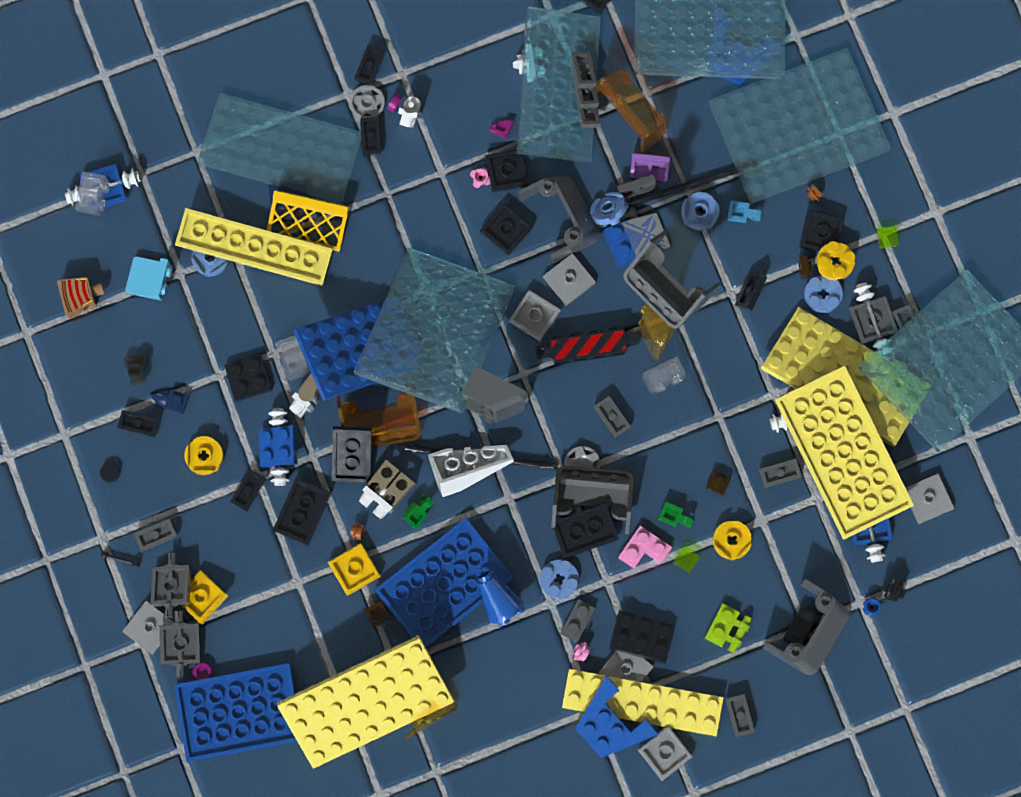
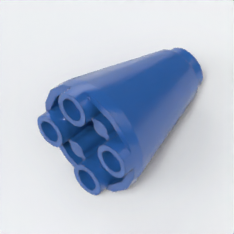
[477,570,525,626]

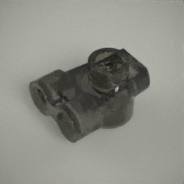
[124,354,147,386]

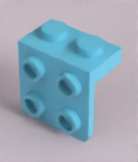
[126,257,172,301]

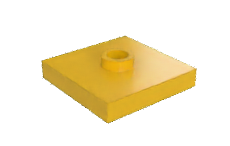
[328,543,381,596]
[181,570,228,624]

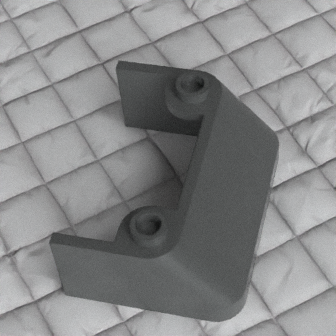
[518,175,600,264]
[624,229,721,328]
[461,366,528,424]
[551,466,633,534]
[763,579,850,675]

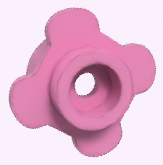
[470,167,490,188]
[573,642,590,661]

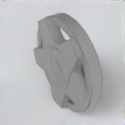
[350,85,385,119]
[564,446,600,469]

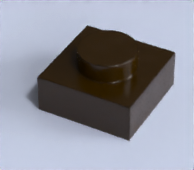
[798,256,812,280]
[706,470,731,496]
[364,601,390,628]

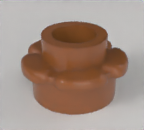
[806,184,823,201]
[350,522,365,540]

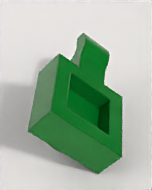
[401,493,434,530]
[658,502,694,528]

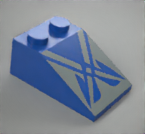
[604,213,671,268]

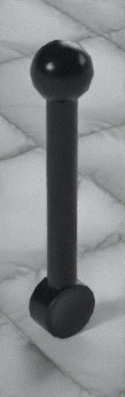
[101,551,140,567]

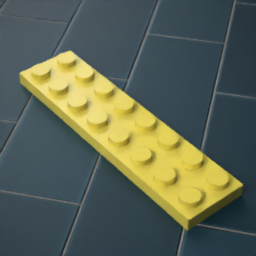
[175,208,333,286]
[562,669,723,736]

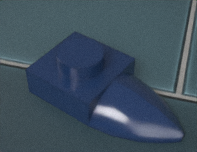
[150,390,190,414]

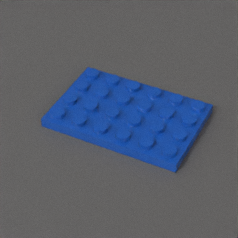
[293,296,426,401]
[375,518,514,648]
[174,663,298,763]

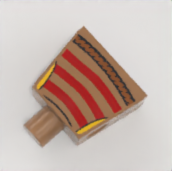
[57,277,105,319]

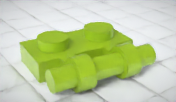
[705,604,752,653]

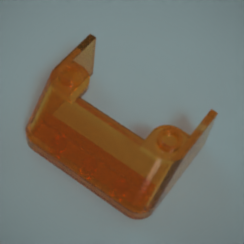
[596,69,668,153]
[336,376,421,448]

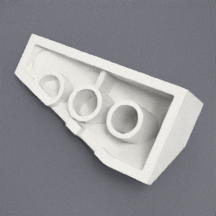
[428,445,514,497]

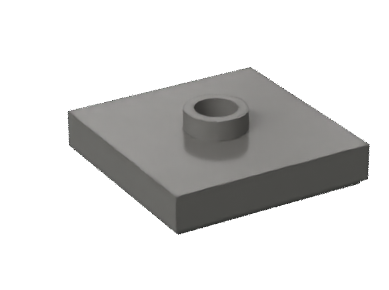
[543,253,596,306]
[509,290,561,342]
[906,474,954,525]
[122,601,175,655]
[599,651,653,682]
[638,726,693,781]

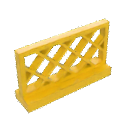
[267,190,350,251]

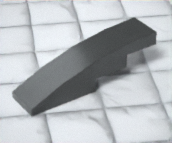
[571,52,601,128]

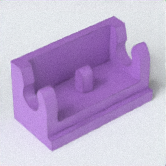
[630,153,670,182]

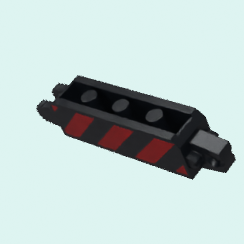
[535,327,641,365]

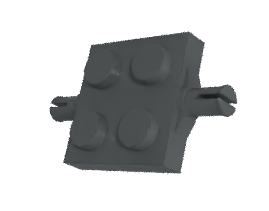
[150,553,192,619]
[159,611,200,678]

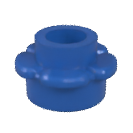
[863,597,882,617]

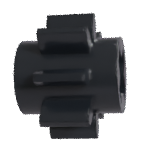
[881,578,907,602]

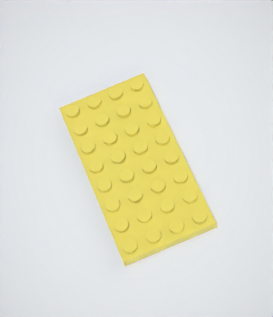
[761,307,931,447]
[775,366,914,540]
[277,635,454,768]

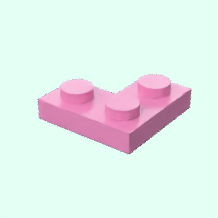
[618,526,672,569]

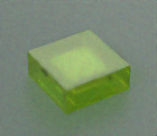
[876,226,899,249]
[673,546,700,574]

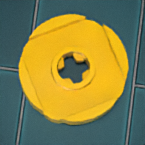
[816,241,855,281]
[184,436,224,475]
[713,521,752,560]

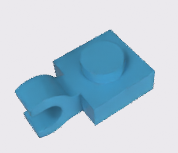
[727,200,762,223]

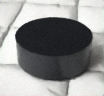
[100,463,120,483]

